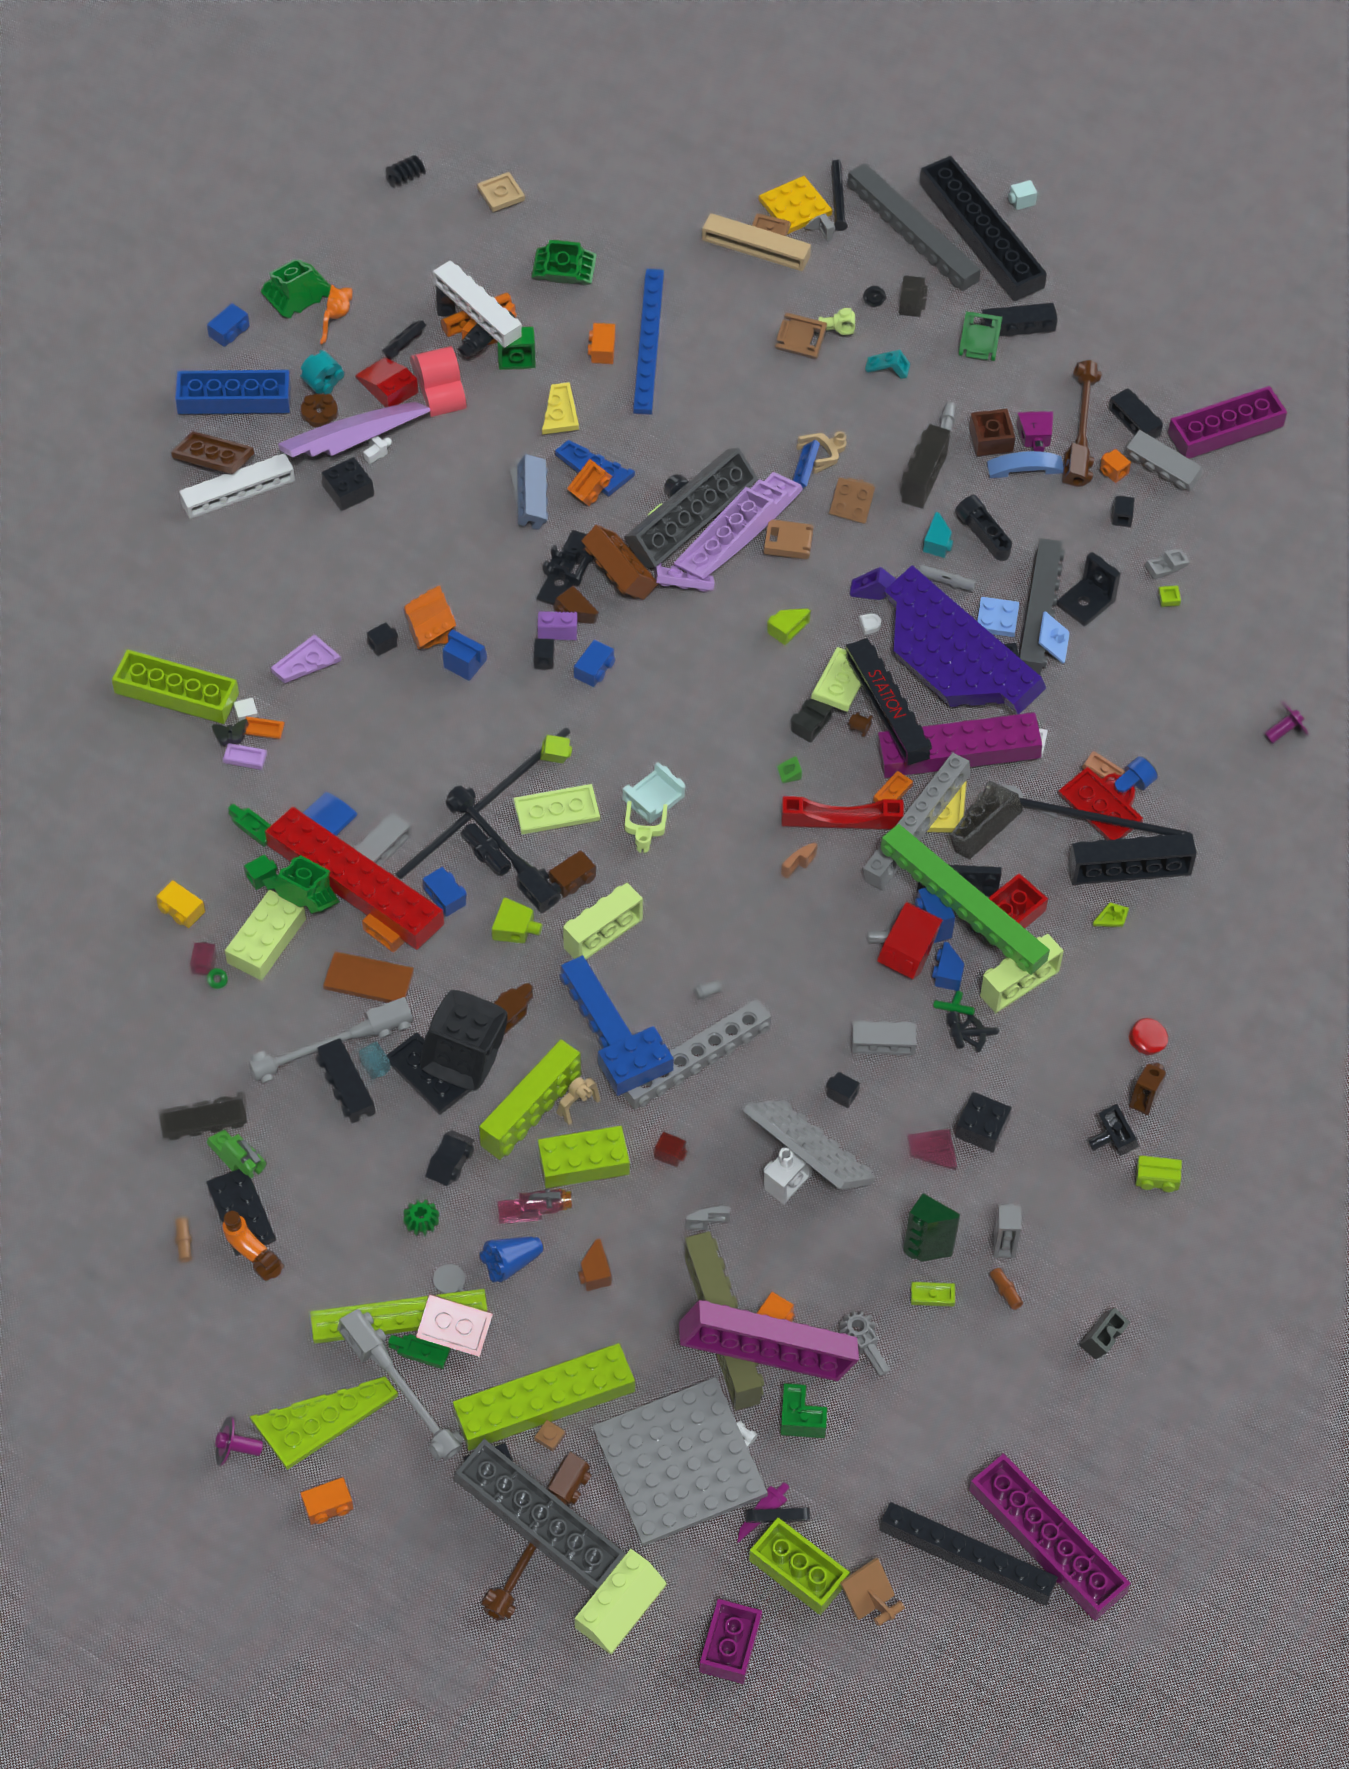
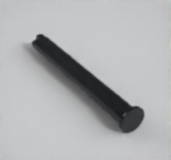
[832,159,848,231]

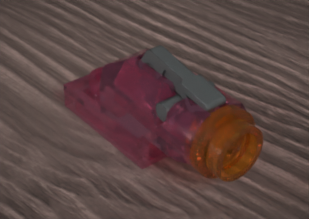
[498,1189,572,1224]

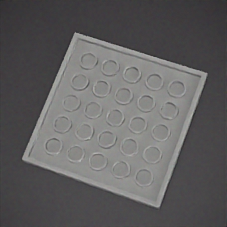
[593,1377,768,1546]

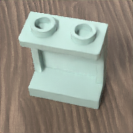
[623,762,685,824]

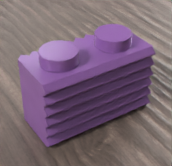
[538,611,577,640]

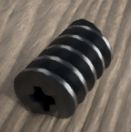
[385,155,426,188]

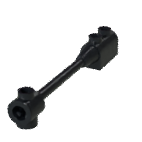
[445,785,561,914]

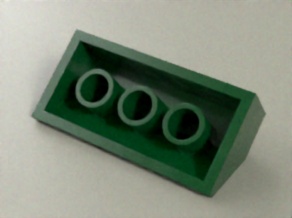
[903,1193,960,1262]

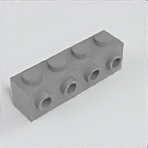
[1126,430,1203,491]

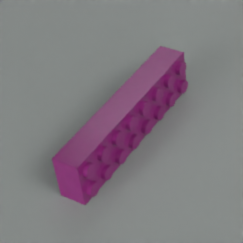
[878,712,1042,778]
[679,1300,859,1382]
[969,1453,1131,1621]

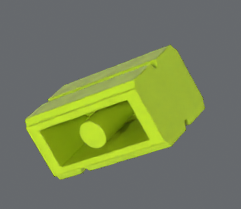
[1136,1155,1182,1192]

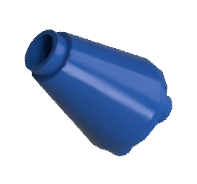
[479,1237,543,1283]

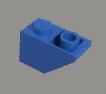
[932,941,964,991]

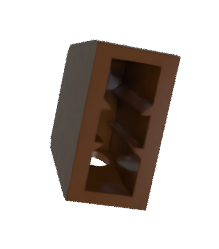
[1129,1063,1167,1115]

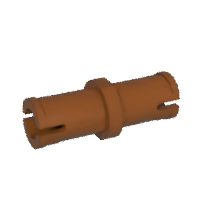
[990,1268,1024,1310]

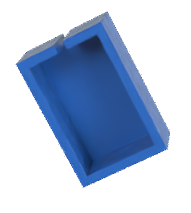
[598,1026,674,1096]

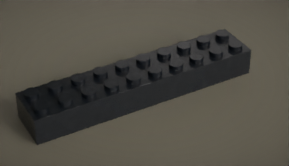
[919,156,1047,301]

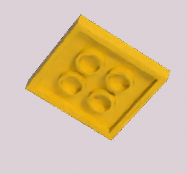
[759,176,832,234]

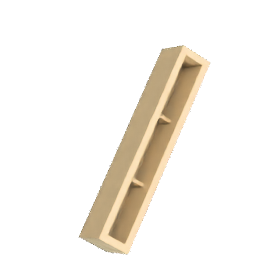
[702,213,811,272]

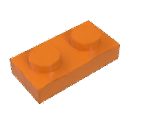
[873,771,913,802]

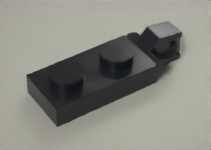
[382,320,427,359]

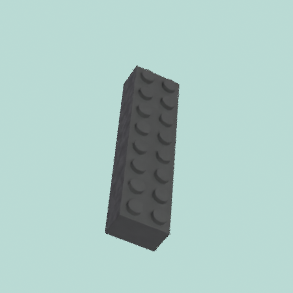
[624,448,758,568]
[453,1439,626,1594]

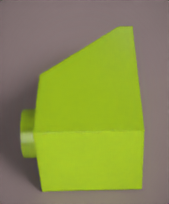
[767,608,811,645]

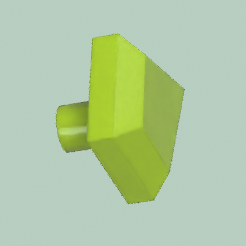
[1093,902,1129,927]

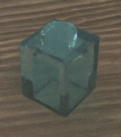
[358,1041,391,1080]

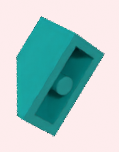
[923,512,954,558]

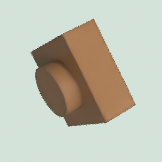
[534,1420,566,1452]

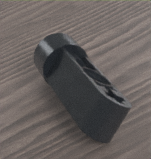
[955,495,1012,561]

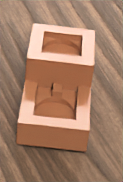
[781,842,818,879]

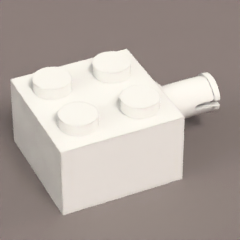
[764,1146,812,1204]

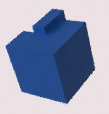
[442,629,487,681]

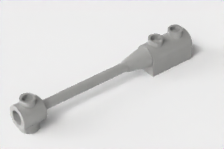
[249,997,413,1084]
[337,1309,463,1461]

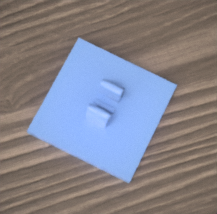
[1038,611,1070,664]

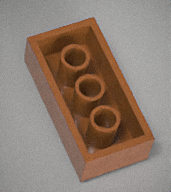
[582,524,659,600]

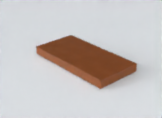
[323,951,414,1003]

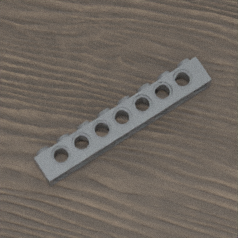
[863,753,971,890]
[622,999,772,1110]

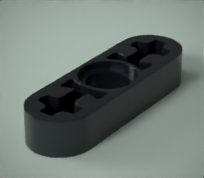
[745,1508,811,1523]

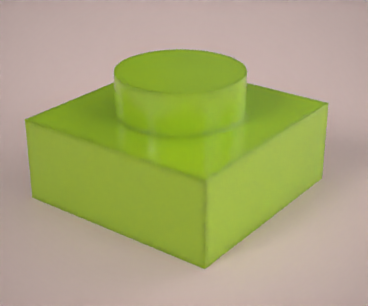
[1158,585,1181,607]

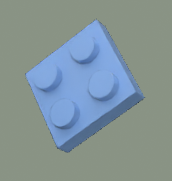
[977,597,1019,637]

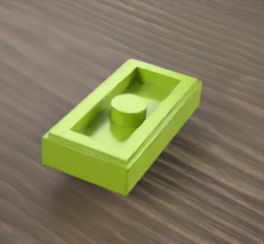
[911,1282,955,1307]

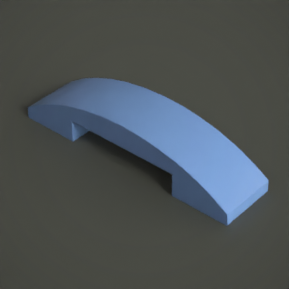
[987,451,1064,478]

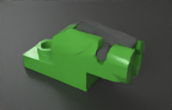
[207,1130,266,1178]

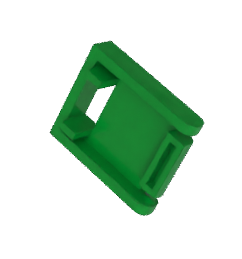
[959,311,1002,361]

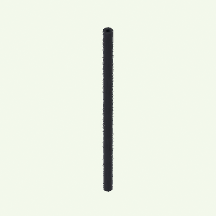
[1012,796,1191,835]

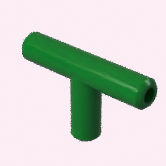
[933,991,975,1015]

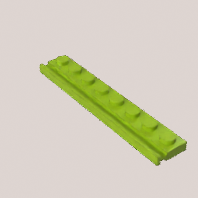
[310,1289,487,1344]

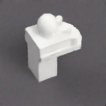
[363,435,392,464]

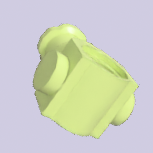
[819,308,855,335]

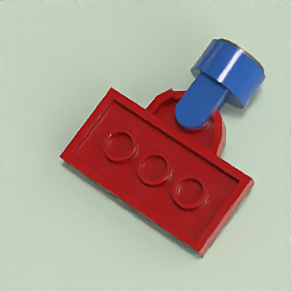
[1058,756,1158,840]

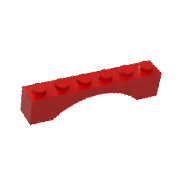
[782,796,904,829]

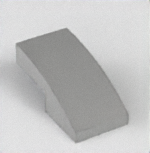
[1145,548,1190,579]
[686,1206,730,1230]

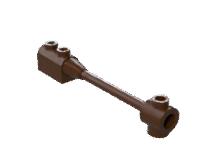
[1062,360,1102,487]
[481,1452,592,1621]

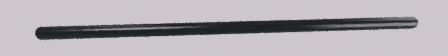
[396,727,570,879]

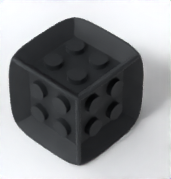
[420,990,508,1090]

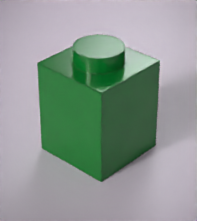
[244,854,277,890]

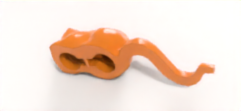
[320,285,353,344]

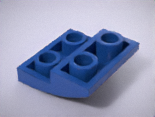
[303,792,358,836]

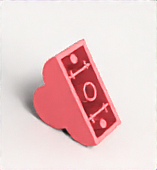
[410,346,467,417]

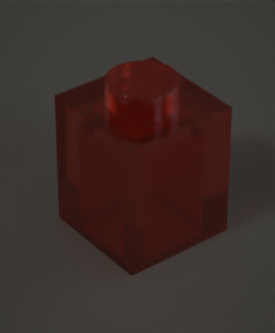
[654,1131,688,1168]

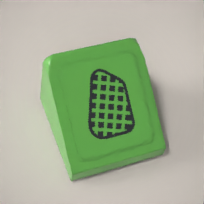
[777,756,802,783]

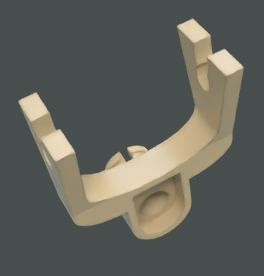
[796,431,847,474]
[556,1077,601,1125]

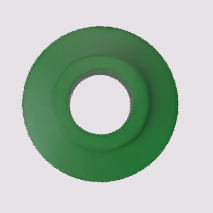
[207,968,228,989]

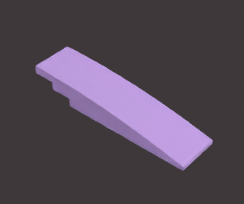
[278,402,430,457]
[674,472,803,580]

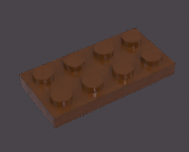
[171,431,254,474]

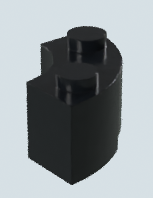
[425,1130,475,1186]

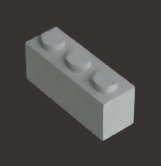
[354,812,412,867]
[852,1020,916,1055]
[993,1203,1021,1258]

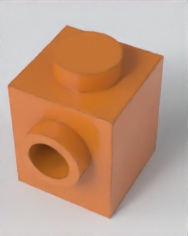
[1100,449,1131,483]

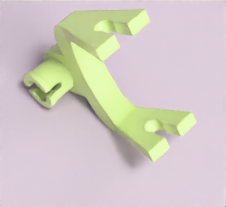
[625,801,668,853]

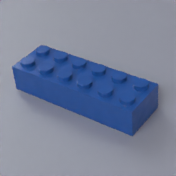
[175,370,291,414]

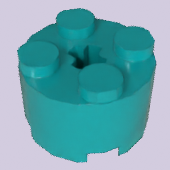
[300,350,345,394]

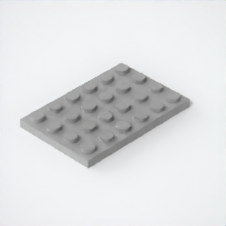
[743,1100,876,1189]

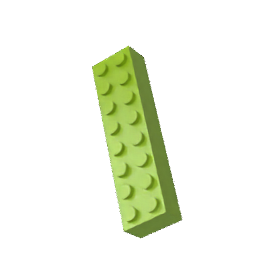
[453,1343,635,1451]

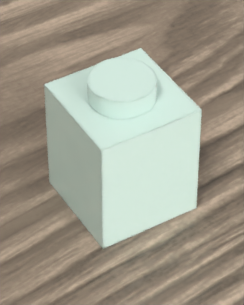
[1008,180,1037,210]

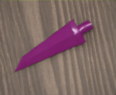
[737,1482,790,1543]

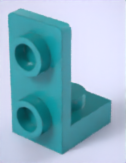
[865,349,910,379]

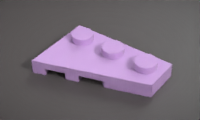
[654,563,715,592]
[271,634,341,683]

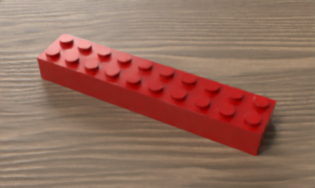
[265,807,444,950]

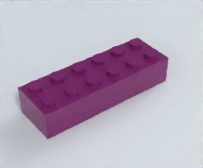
[1168,385,1287,459]

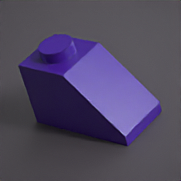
[850,567,896,600]

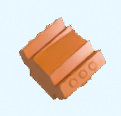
[403,585,456,649]

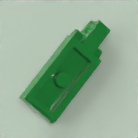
[227,803,271,847]
[388,1334,451,1369]

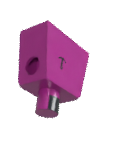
[1016,411,1054,452]

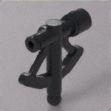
[946,1011,1000,1052]

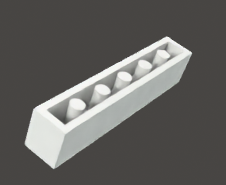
[433,260,522,348]
[179,453,295,519]

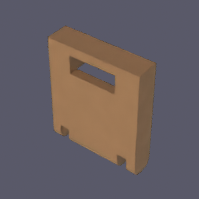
[775,313,827,360]
[764,519,814,559]

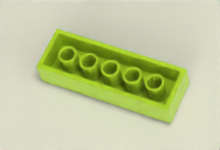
[112,649,239,724]
[479,1039,581,1160]

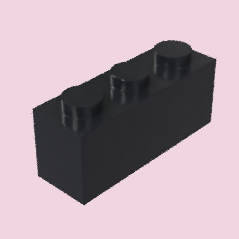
[1109,388,1163,438]

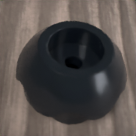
[863,285,886,307]

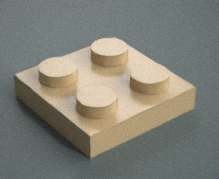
[477,172,525,212]

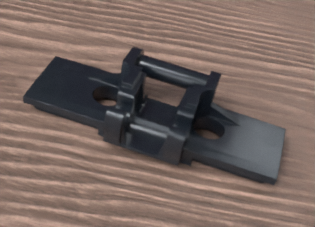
[536,530,594,605]

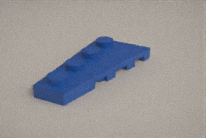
[555,440,635,497]

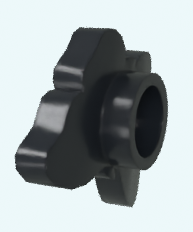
[211,719,249,746]

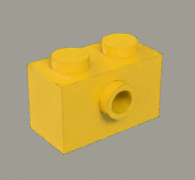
[156,880,205,928]

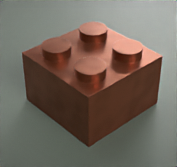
[969,409,1015,456]

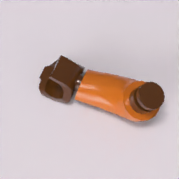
[222,1211,284,1281]

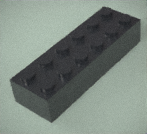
[1068,833,1197,885]

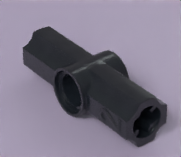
[461,823,511,876]

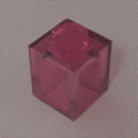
[190,942,217,976]

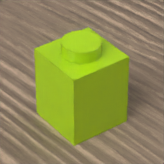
[540,735,572,764]

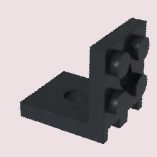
[1056,552,1121,627]

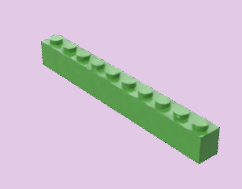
[881,824,1050,975]

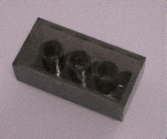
[900,424,951,509]

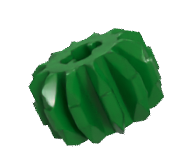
[403,1199,439,1236]

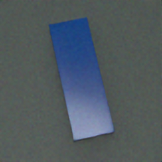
[792,440,820,488]

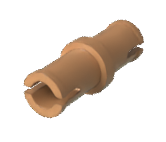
[175,1217,192,1263]

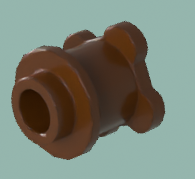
[848,712,873,738]

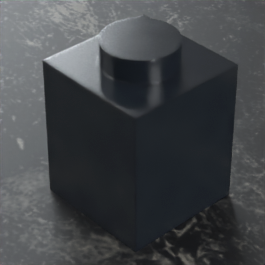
[1112,496,1135,527]
[366,622,398,657]
[534,638,555,670]
[826,1071,860,1108]

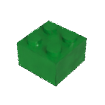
[497,327,536,370]

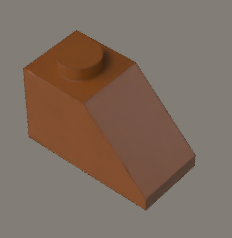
[578,1238,612,1292]

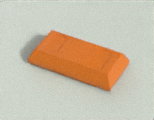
[244,716,285,739]

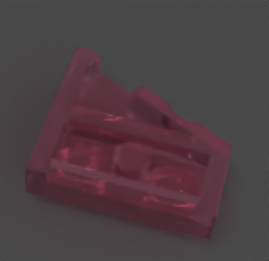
[907,1129,957,1170]

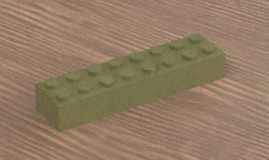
[684,1231,764,1411]

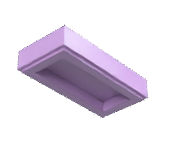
[223,743,267,770]

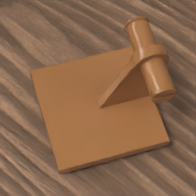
[829,477,876,524]
[840,1557,905,1627]

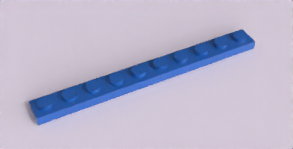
[634,269,664,415]

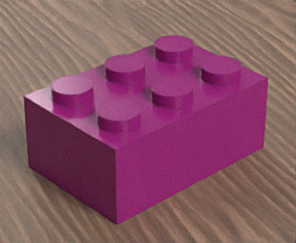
[699,1599,763,1684]

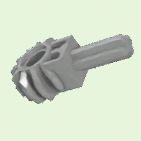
[839,1310,890,1376]

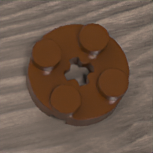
[300,394,338,428]

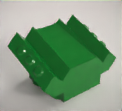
[531,240,597,285]
[261,259,331,319]
[262,855,340,914]

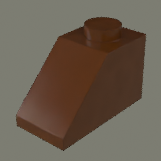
[554,586,599,624]

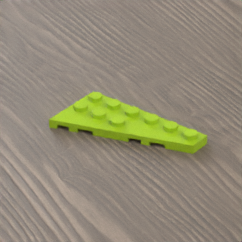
[249,1376,398,1470]

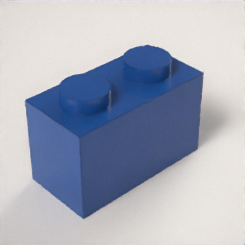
[207,303,250,347]
[574,639,615,687]
[422,866,467,917]

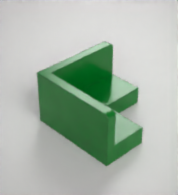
[781,1383,827,1438]

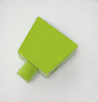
[492,897,543,943]

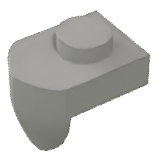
[806,213,835,241]

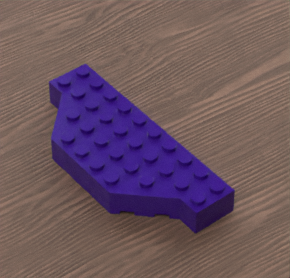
[884,565,1047,714]

